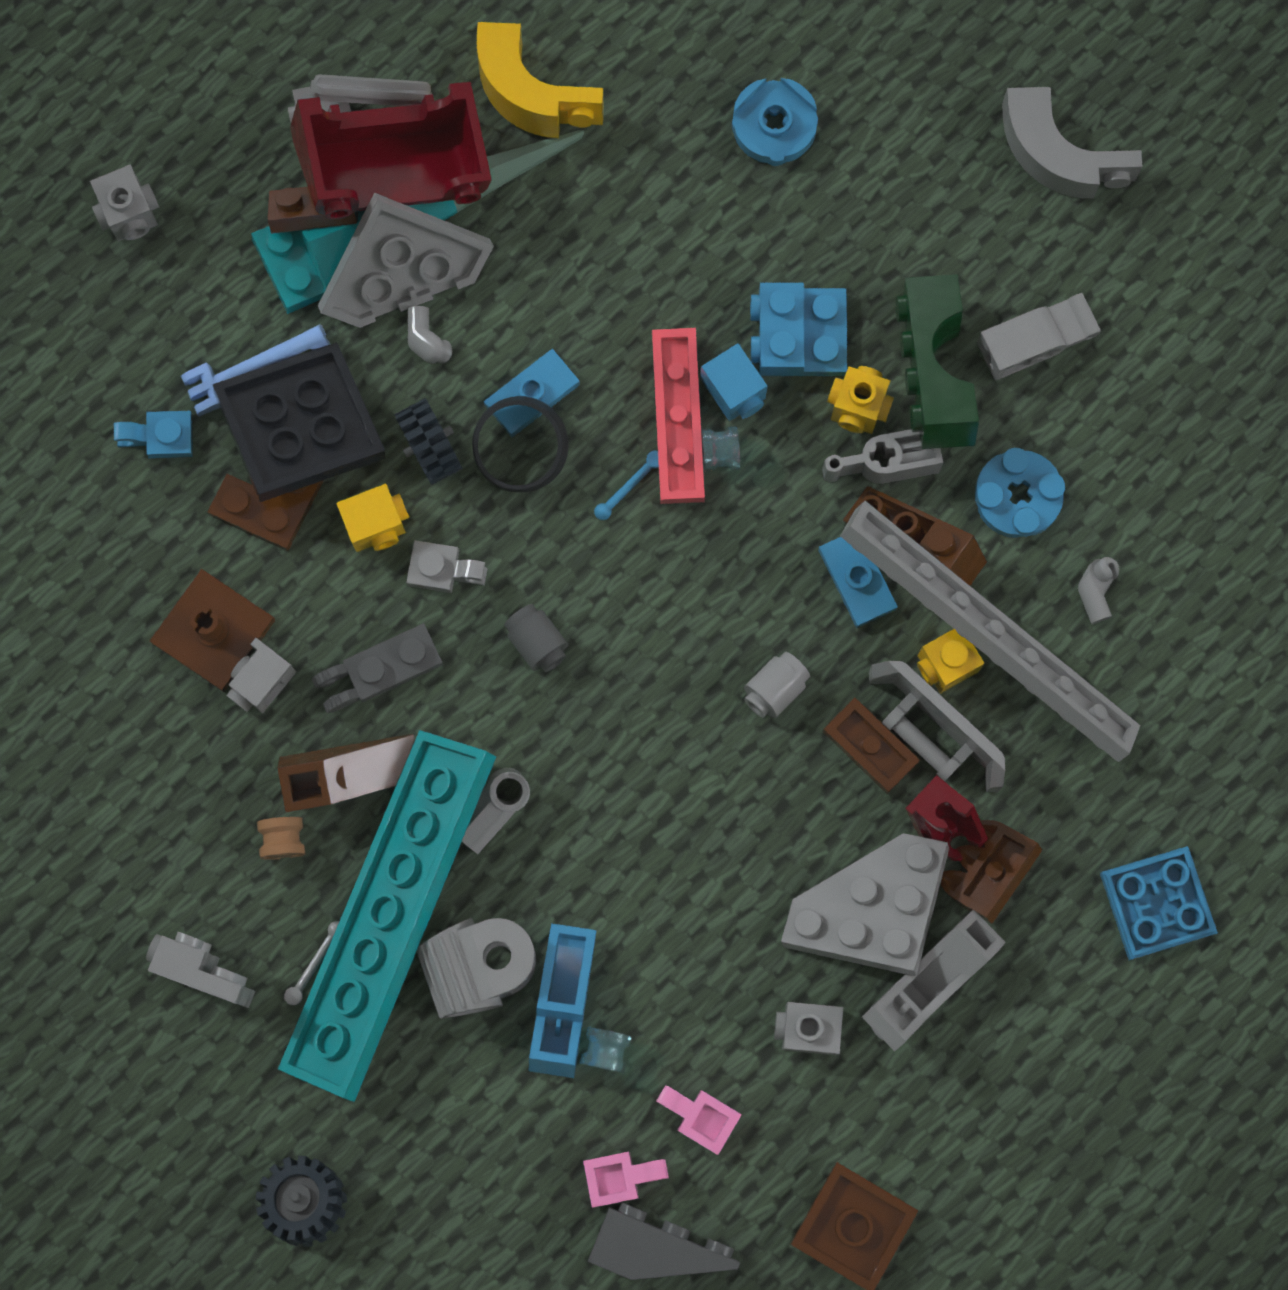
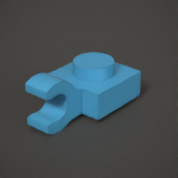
[114,411,193,458]

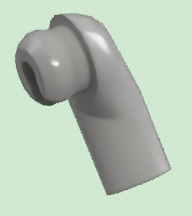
[408,306,452,364]
[1078,557,1119,625]

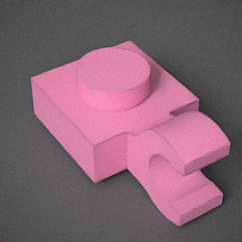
[656,1085,741,1155]
[583,1152,669,1208]

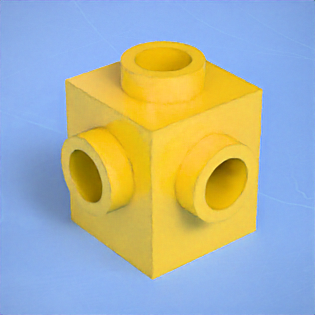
[827,366,894,434]

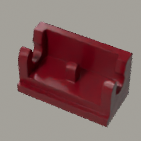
[905,775,988,861]

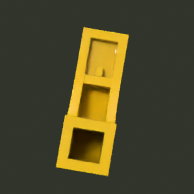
[477,22,604,139]

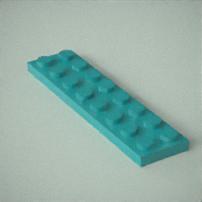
[278,730,496,1102]

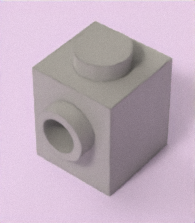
[774,1002,843,1055]

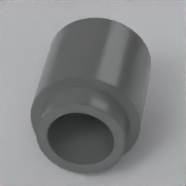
[504,604,568,672]

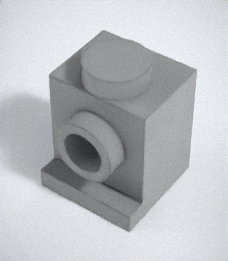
[226,638,296,714]

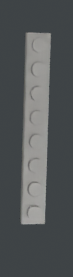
[840,501,1141,762]

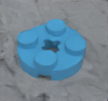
[732,78,818,166]
[975,448,1065,538]

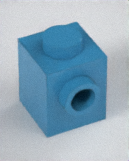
[700,343,768,421]

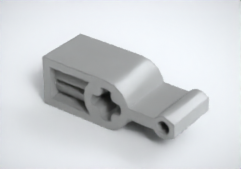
[977,293,1101,381]
[822,429,943,484]

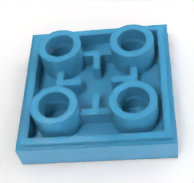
[1100,846,1218,960]

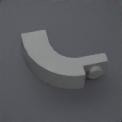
[1002,87,1142,199]
[862,910,1006,1052]

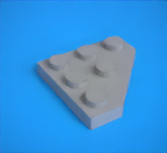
[318,193,494,328]
[781,833,949,976]

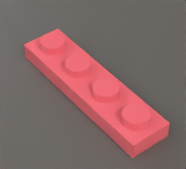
[652,328,705,504]

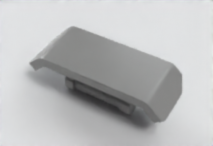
[869,661,1005,792]

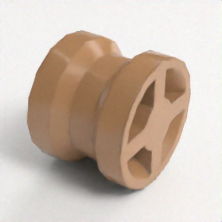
[257,817,306,860]

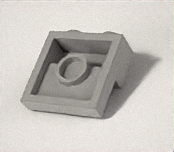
[146,932,255,1008]

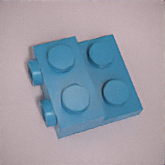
[750,283,847,376]

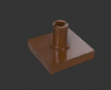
[150,569,275,692]

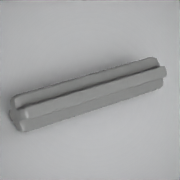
[310,74,432,106]

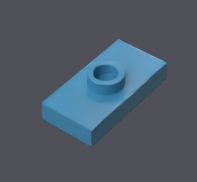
[484,348,580,437]
[818,537,898,628]

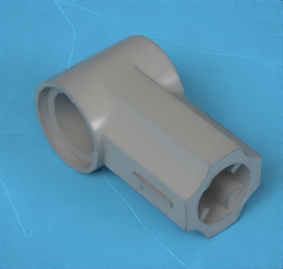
[462,767,530,854]

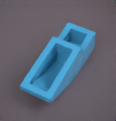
[529,923,596,1078]

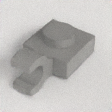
[406,540,488,593]

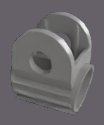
[416,918,536,1019]

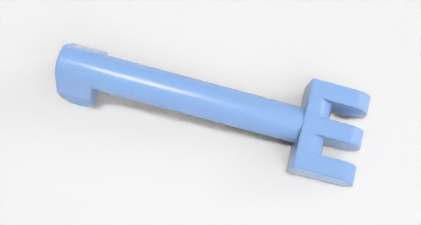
[181,324,330,416]

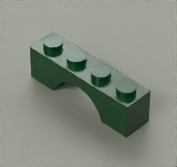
[896,274,979,449]

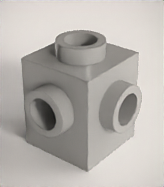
[90,164,159,242]

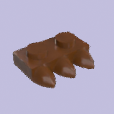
[941,820,1043,924]

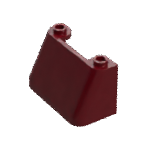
[290,82,492,219]

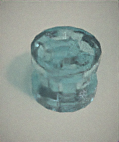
[701,426,740,472]
[580,1027,632,1073]

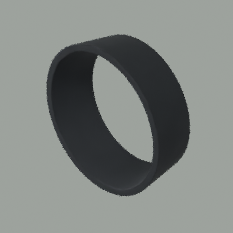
[472,396,569,493]

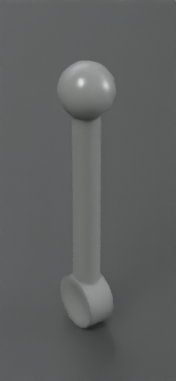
[284,921,339,1005]

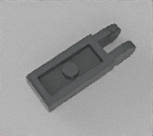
[312,623,443,713]

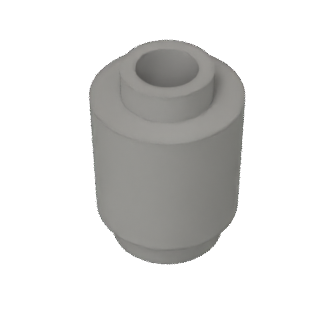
[744,652,810,718]

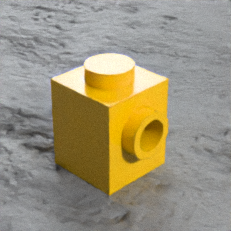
[336,484,409,552]
[917,629,985,694]

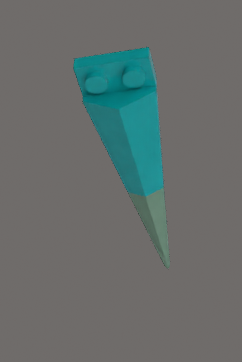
[251,130,584,314]

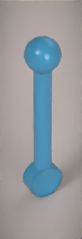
[594,451,659,520]

